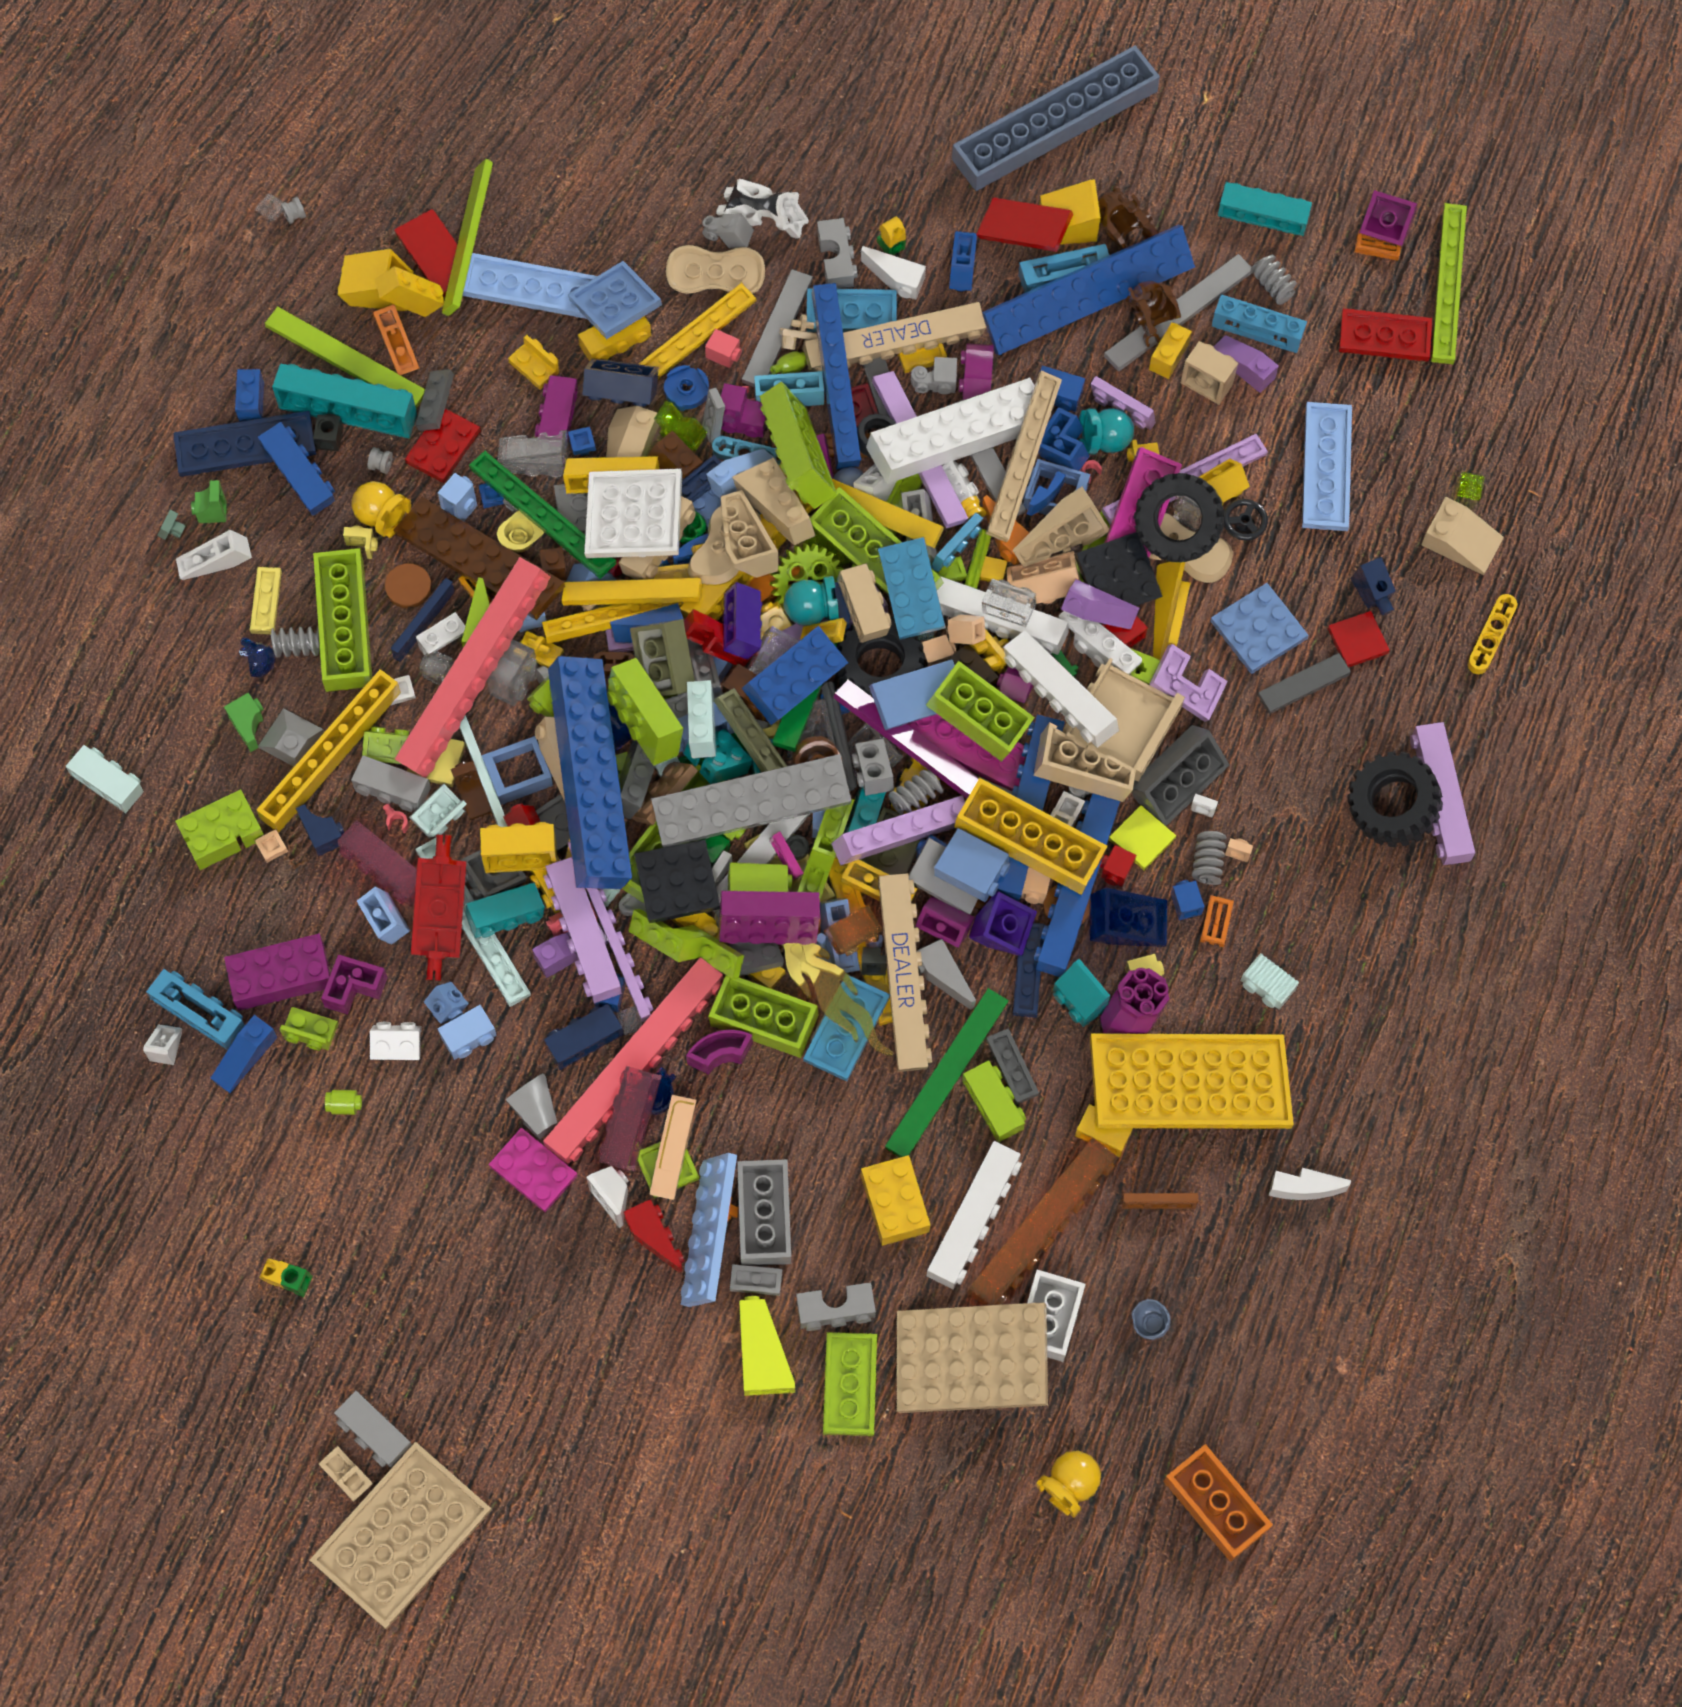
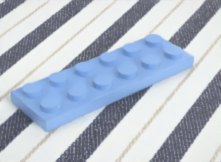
[462,253,597,319]
[1302,402,1352,531]
[681,1153,737,1307]

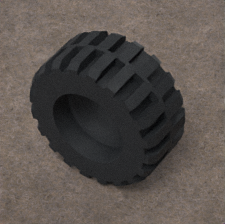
[1134,473,1225,562]
[836,617,925,698]
[1347,751,1443,847]

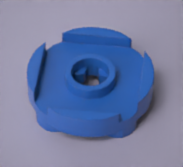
[664,365,709,411]

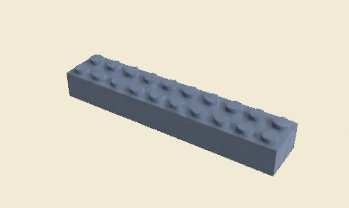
[952,45,1160,191]

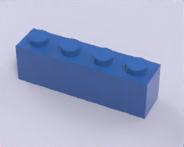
[258,422,335,516]

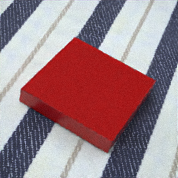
[1327,611,1390,668]

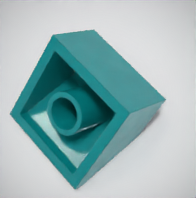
[1053,959,1110,1027]

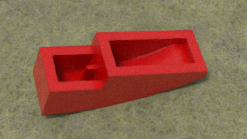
[684,609,754,667]

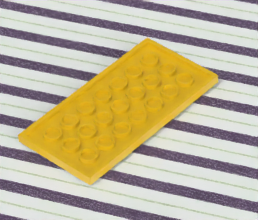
[1090,1034,1294,1129]

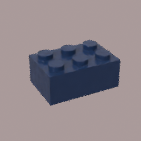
[582,358,659,406]

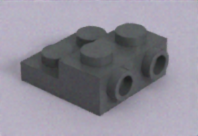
[460,850,527,901]

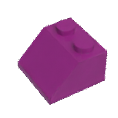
[1359,190,1418,247]

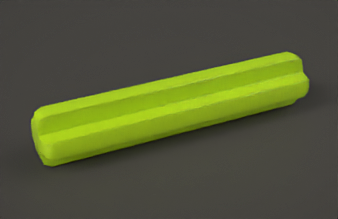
[965,529,992,589]

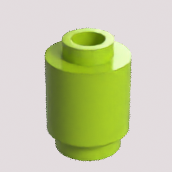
[325,1090,362,1115]

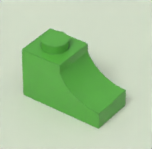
[191,480,227,523]
[224,693,264,752]

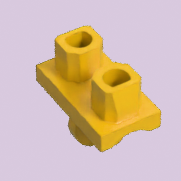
[970,628,1009,675]
[515,631,564,668]

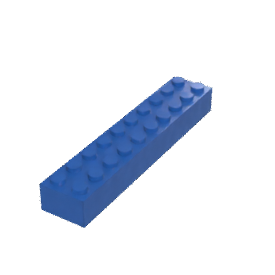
[548,656,632,889]

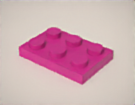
[489,1128,578,1213]

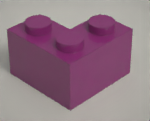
[721,383,767,438]
[321,954,388,1015]

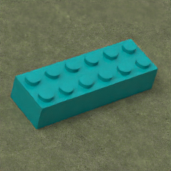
[272,363,417,439]

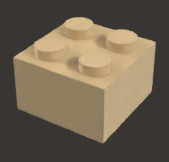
[1181,341,1238,405]

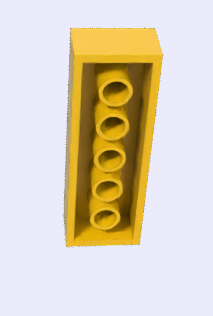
[954,778,1107,895]

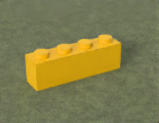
[563,456,659,494]

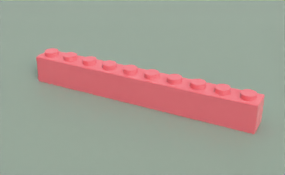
[395,557,551,778]
[543,957,724,1165]

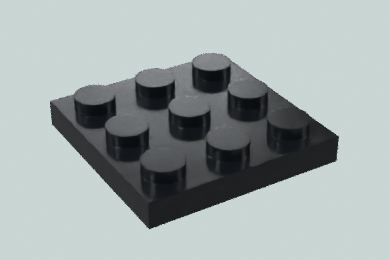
[1074,532,1163,606]
[634,839,720,924]

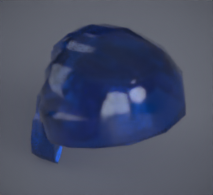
[238,637,276,677]
[637,1067,676,1115]

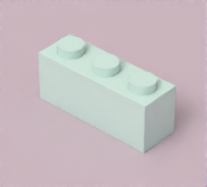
[687,680,716,758]
[66,745,144,813]

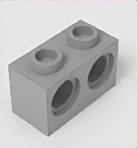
[852,739,894,796]

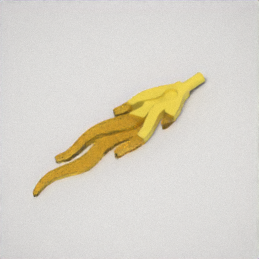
[782,943,893,1056]

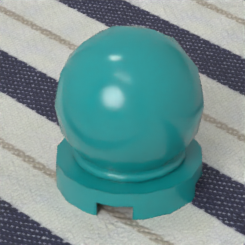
[1078,408,1134,455]
[783,576,839,626]

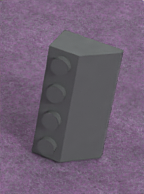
[1131,725,1230,826]

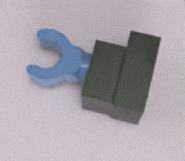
[861,934,886,976]

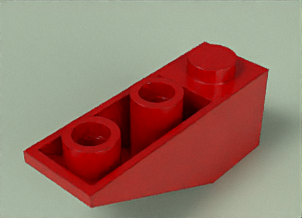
[623,1199,685,1273]

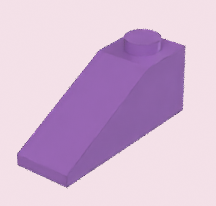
[1213,335,1278,393]
[1061,579,1140,629]
[532,924,609,978]

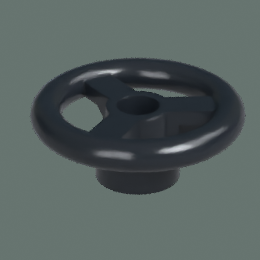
[1224,499,1268,541]

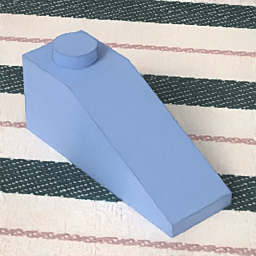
[706,449,779,499]

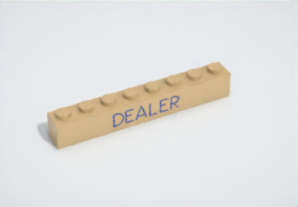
[803,302,986,373]
[878,873,932,1072]

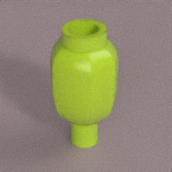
[770,351,807,375]

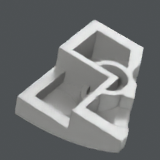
[506,1074,558,1140]

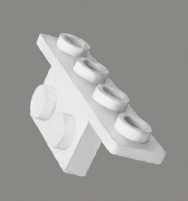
[1059,611,1142,675]

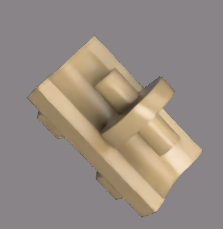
[779,314,818,351]

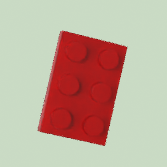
[405,409,481,483]

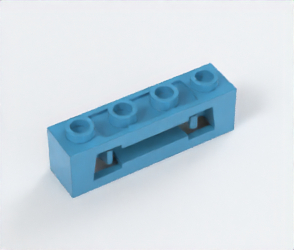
[1018,244,1109,293]
[1212,294,1307,353]
[146,969,245,1050]

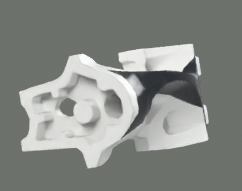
[716,179,809,238]

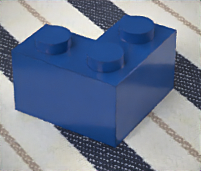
[1038,407,1089,471]

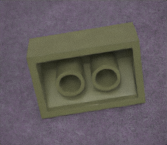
[630,619,695,696]

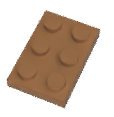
[632,762,698,825]

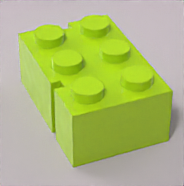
[175,789,264,870]

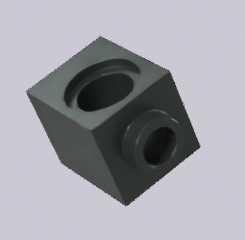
[313,413,343,451]

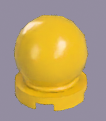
[351,481,412,538]
[1036,1451,1101,1518]

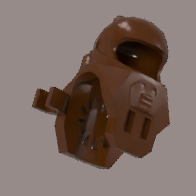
[1098,185,1159,250]
[1125,281,1181,347]

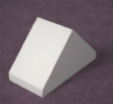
[143,1024,182,1065]

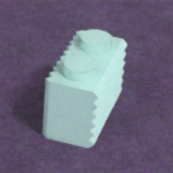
[1240,953,1299,1010]

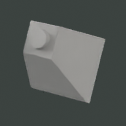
[258,708,324,766]

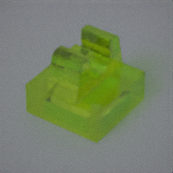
[1457,472,1485,501]

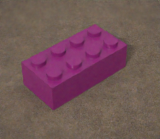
[719,891,820,945]
[224,933,331,1011]

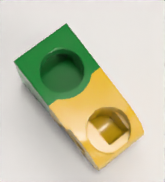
[876,217,906,255]
[259,1258,313,1297]

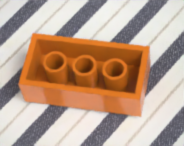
[1163,1444,1273,1562]

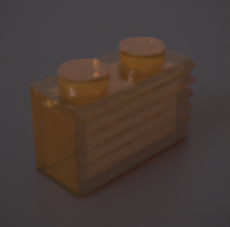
[824,905,883,957]

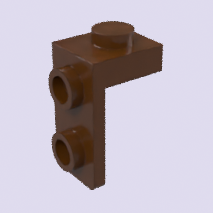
[451,761,492,820]

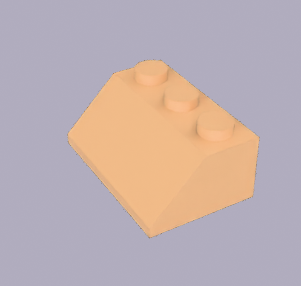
[1007,551,1081,608]

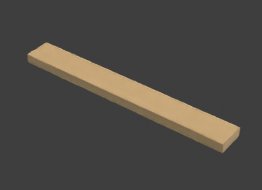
[986,371,1062,542]

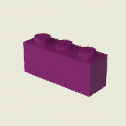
[535,375,578,450]

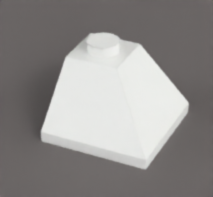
[587,1166,629,1228]

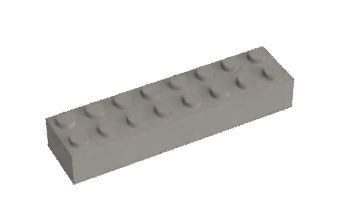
[651,754,851,848]

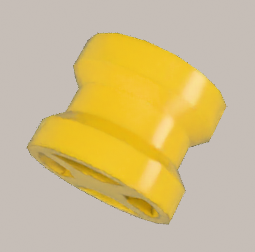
[961,496,986,523]

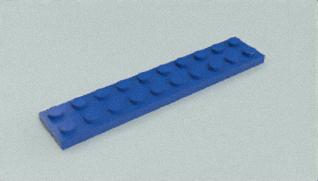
[982,225,1195,355]

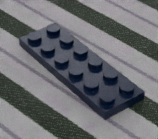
[173,411,317,477]

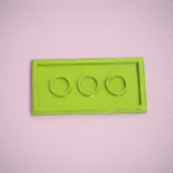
[823,1332,877,1436]

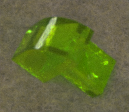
[654,401,707,450]

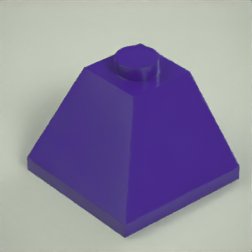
[969,892,1037,956]

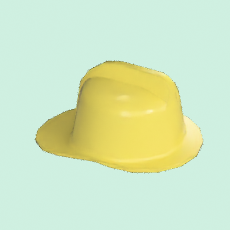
[497,511,545,553]

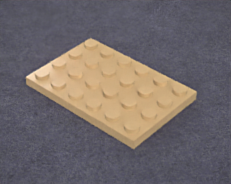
[897,1302,1048,1413]
[310,1442,492,1630]

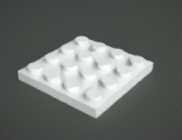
[585,469,682,558]

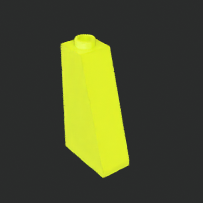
[739,1296,795,1396]

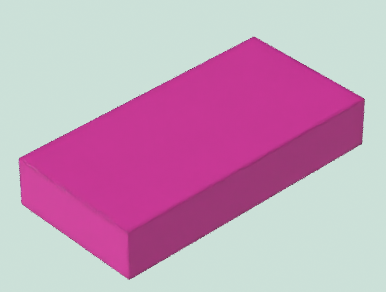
[769,832,804,881]

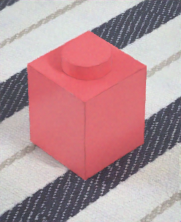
[705,329,742,368]

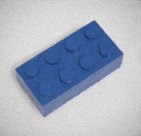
[741,626,848,725]

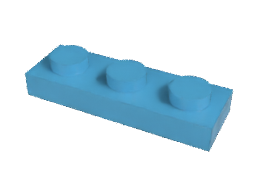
[931,513,983,572]

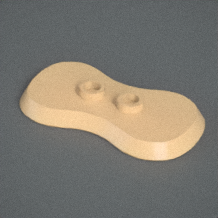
[666,245,765,294]
[688,506,761,585]
[1149,513,1233,583]

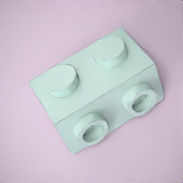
[409,784,467,838]

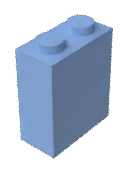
[934,828,1011,902]

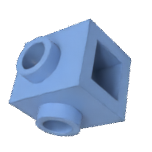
[424,982,469,1024]

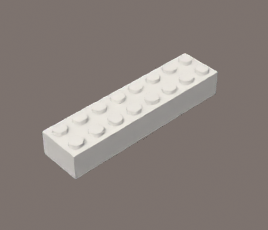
[866,378,1051,484]

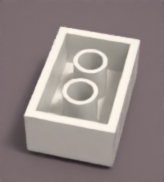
[1027,1270,1085,1362]

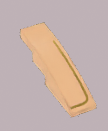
[649,1095,697,1200]

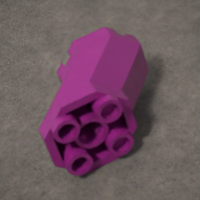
[1100,968,1169,1034]

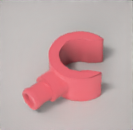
[1080,460,1102,484]
[383,803,409,833]

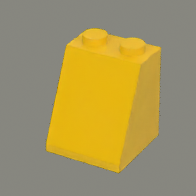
[1039,179,1100,244]
[338,249,413,311]

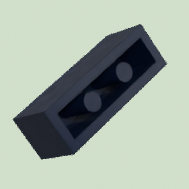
[544,1004,624,1070]

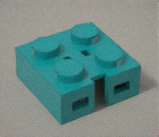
[684,729,753,785]

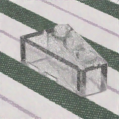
[497,430,570,478]

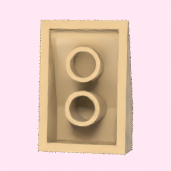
[1421,497,1504,575]

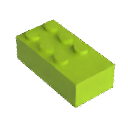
[607,658,683,766]
[926,661,1035,762]
[708,975,819,1058]

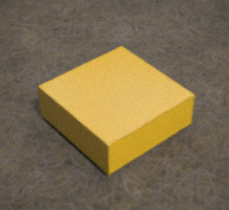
[980,556,1007,584]

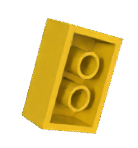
[480,822,558,873]
[861,1155,930,1246]

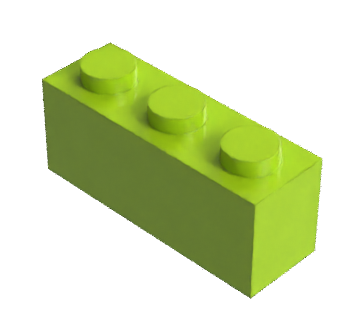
[962,1060,1026,1143]

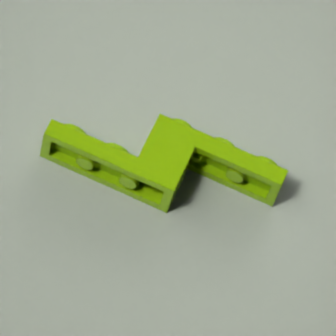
[797,799,854,900]
[629,909,744,979]

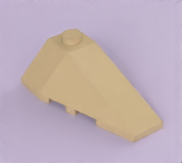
[606,406,659,458]
[1012,487,1109,567]
[721,490,778,578]
[535,717,565,801]

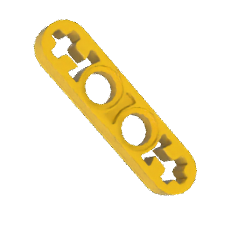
[1467,594,1517,674]

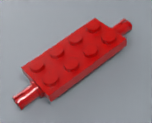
[410,835,466,981]

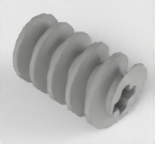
[1250,255,1297,305]
[271,627,320,657]
[889,770,943,815]
[1192,831,1227,885]

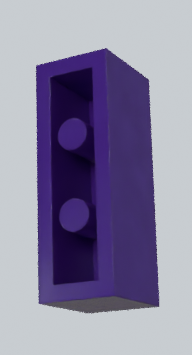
[724,582,762,660]

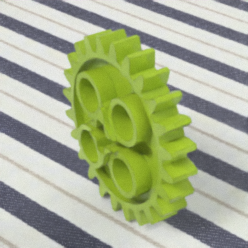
[770,543,844,611]

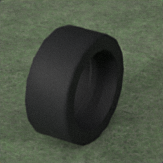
[857,414,896,458]

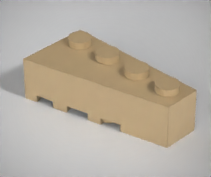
[732,457,815,546]
[1033,722,1136,802]

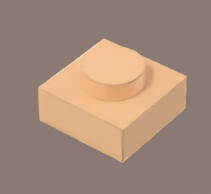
[254,829,288,863]
[1225,838,1253,862]

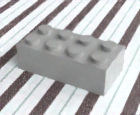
[737,1159,791,1266]

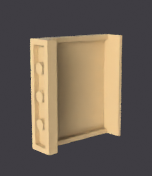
[1063,658,1185,782]

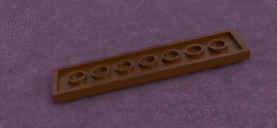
[393,497,565,620]

